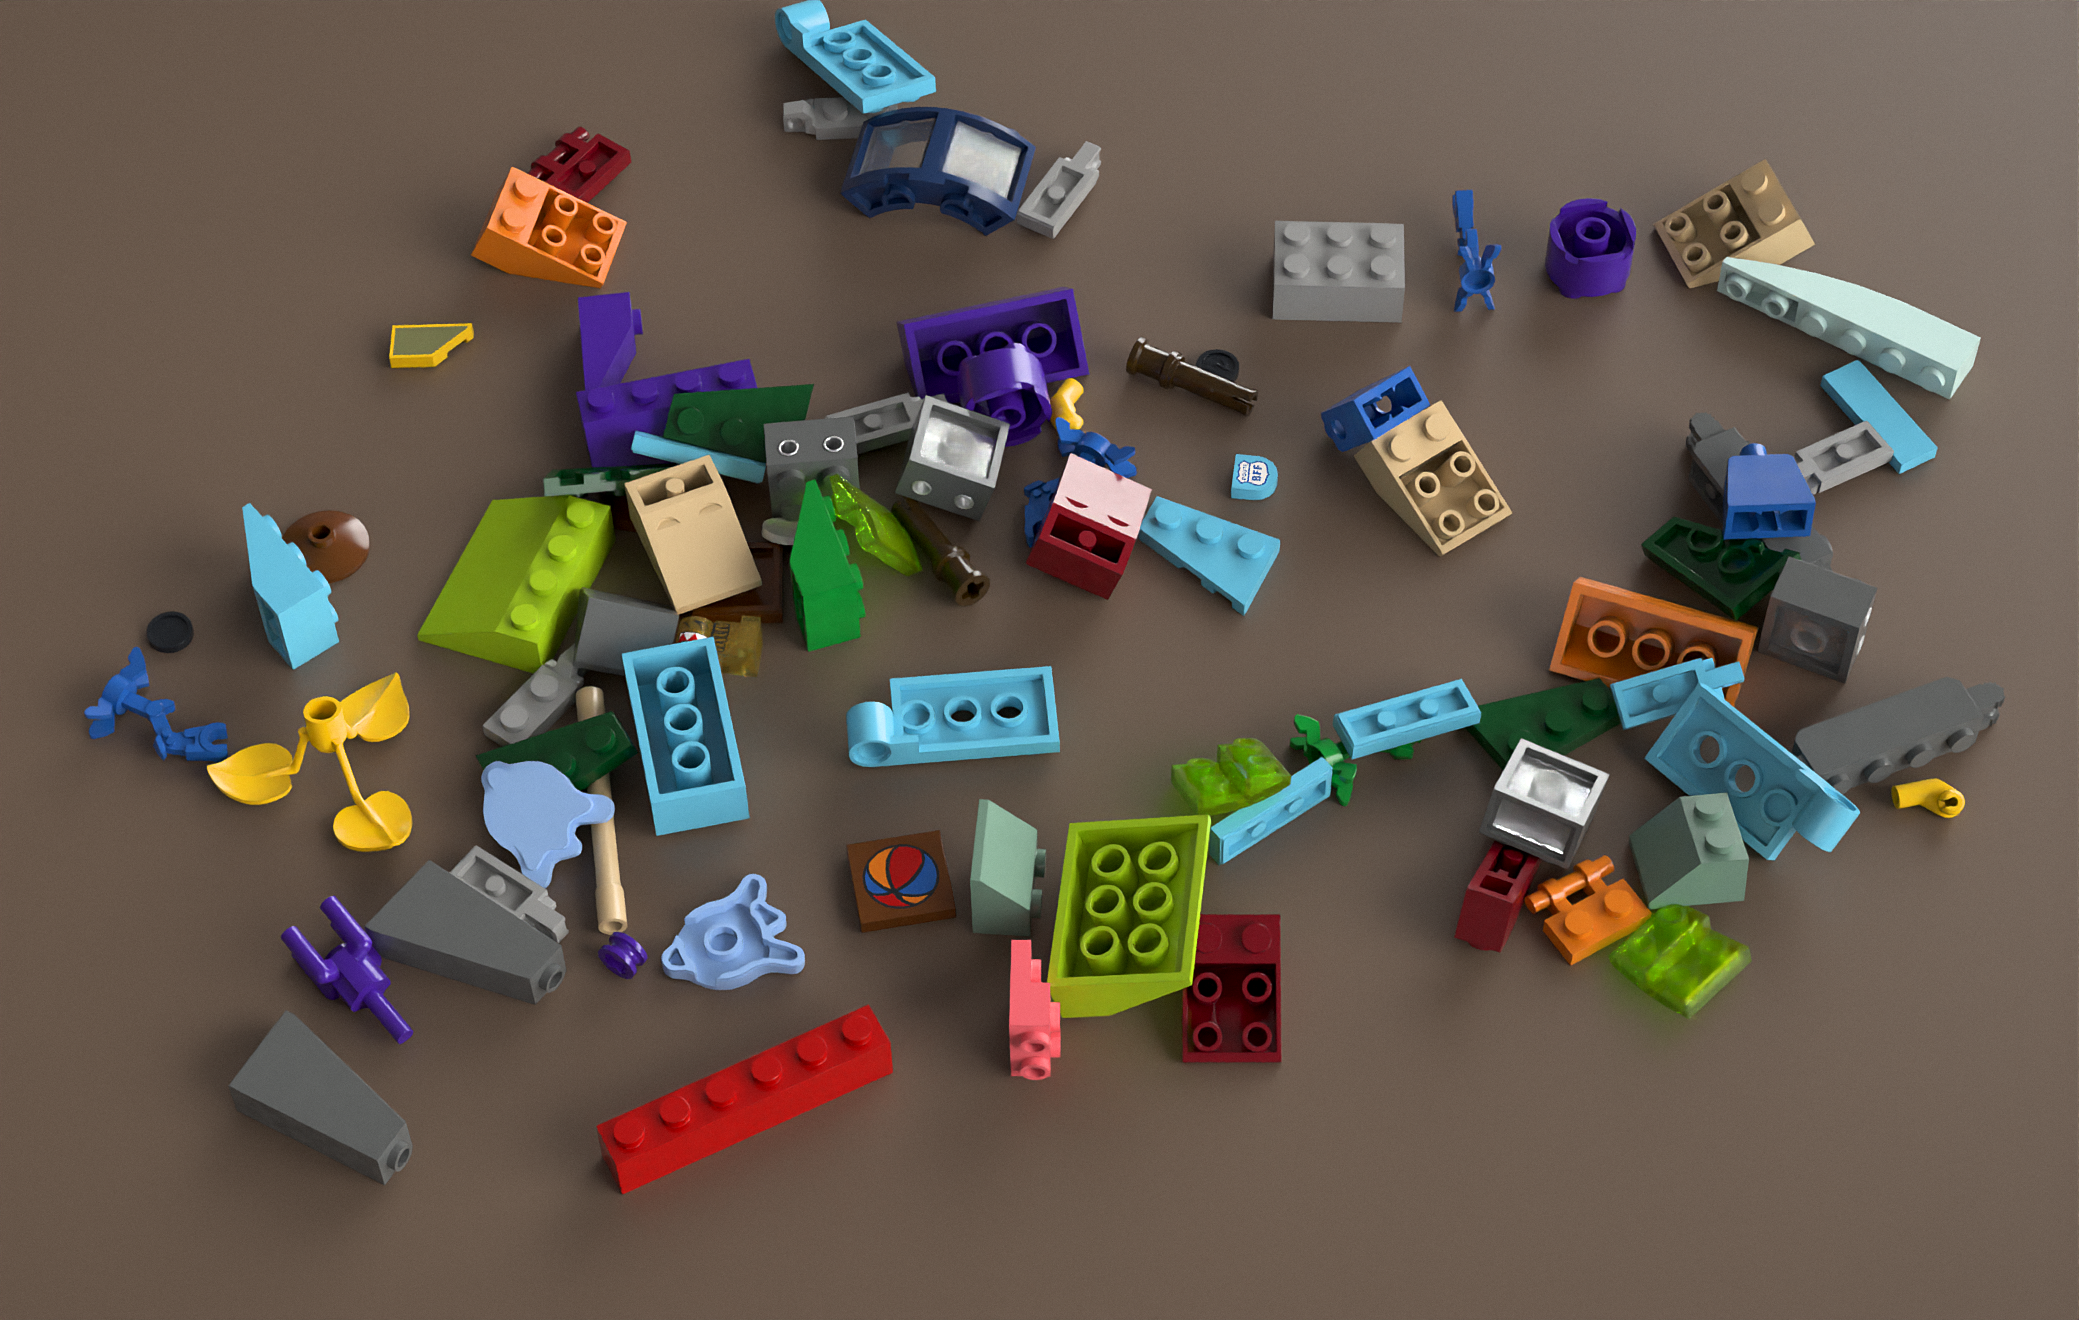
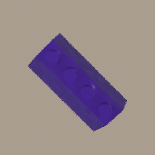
[896,287,1090,404]
[576,359,757,467]

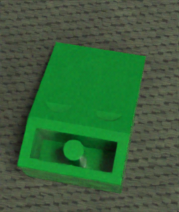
[789,480,866,652]

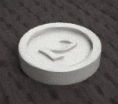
[762,518,798,545]

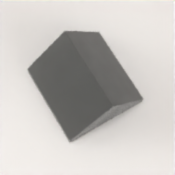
[573,587,679,676]

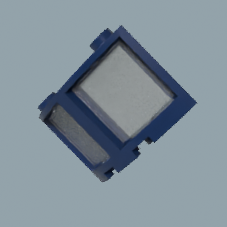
[840,107,1036,236]

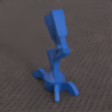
[1452,190,1501,312]
[1024,417,1137,548]
[84,647,229,762]

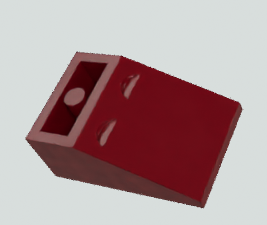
[1025,453,1152,600]
[1181,914,1282,1063]

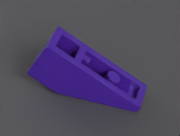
[578,292,643,390]

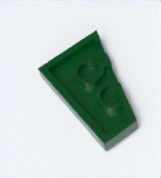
[662,384,814,463]

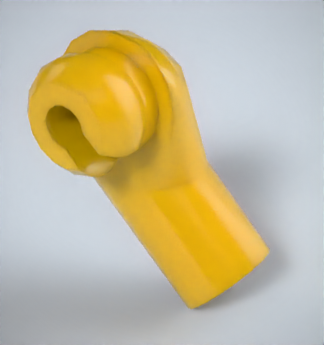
[1050,378,1084,430]
[1891,778,1965,818]

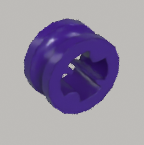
[598,932,648,979]

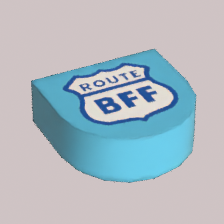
[1231,454,1278,500]

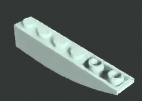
[1717,257,1981,400]

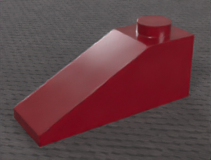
[1454,840,1541,953]

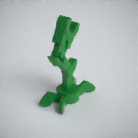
[1289,714,1423,807]

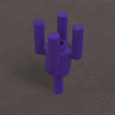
[281,896,414,1044]

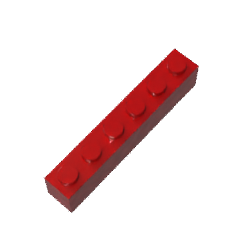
[596,1004,893,1195]

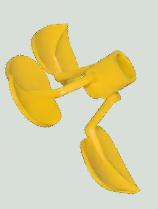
[207,672,412,852]

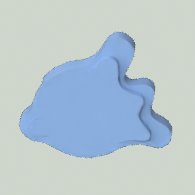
[481,761,615,889]
[661,874,805,990]

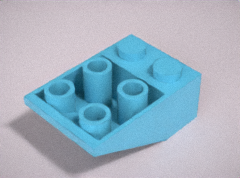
[242,503,339,670]

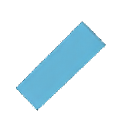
[1820,360,1938,474]
[631,430,766,483]
[1333,679,1481,760]
[1209,757,1333,865]

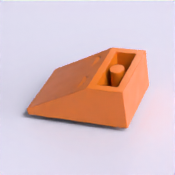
[471,167,627,288]

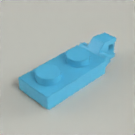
[1610,658,1745,730]

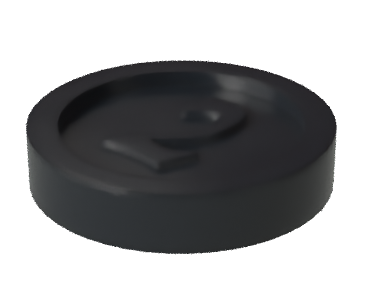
[1196,349,1239,382]
[146,611,194,653]

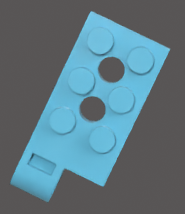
[775,0,936,114]
[846,666,1060,767]
[1644,683,1860,860]

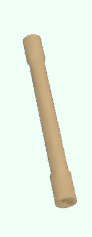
[575,686,627,935]

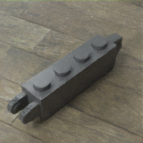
[1685,412,1833,572]
[1791,677,2005,795]

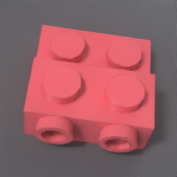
[1009,940,1061,1080]

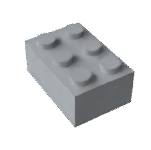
[1272,221,1405,323]

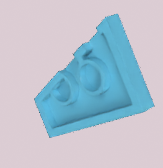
[1138,496,1280,616]

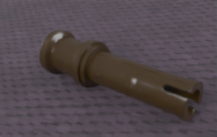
[1126,337,1258,417]
[891,496,990,606]

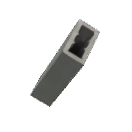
[365,860,567,1005]
[228,1010,413,1185]

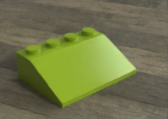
[417,495,616,674]
[1047,815,1211,1018]

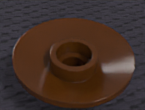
[282,510,370,584]

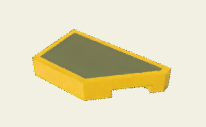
[389,323,474,368]

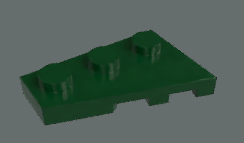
[543,463,680,498]
[1641,517,1802,621]
[1465,678,1621,771]
[475,711,639,791]

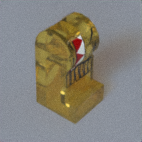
[675,615,763,677]

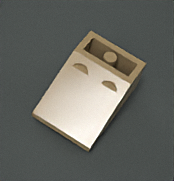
[1653,159,1815,289]
[1354,400,1512,557]
[624,455,762,615]

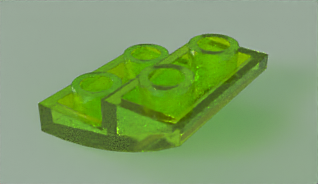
[829,474,922,577]
[1171,738,1291,816]
[1609,904,1752,1019]

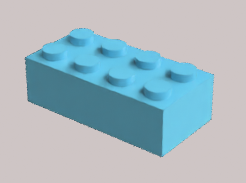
[622,637,750,836]

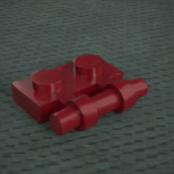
[527,126,631,203]

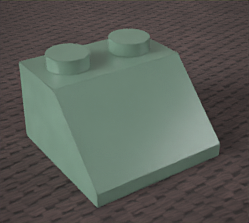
[1629,793,1749,909]
[970,799,1047,936]

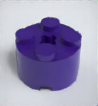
[1545,198,1636,299]
[957,343,1052,447]

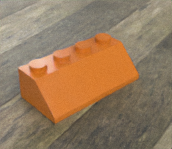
[1549,577,1759,707]

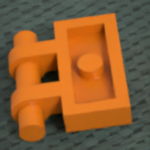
[1524,855,1652,966]

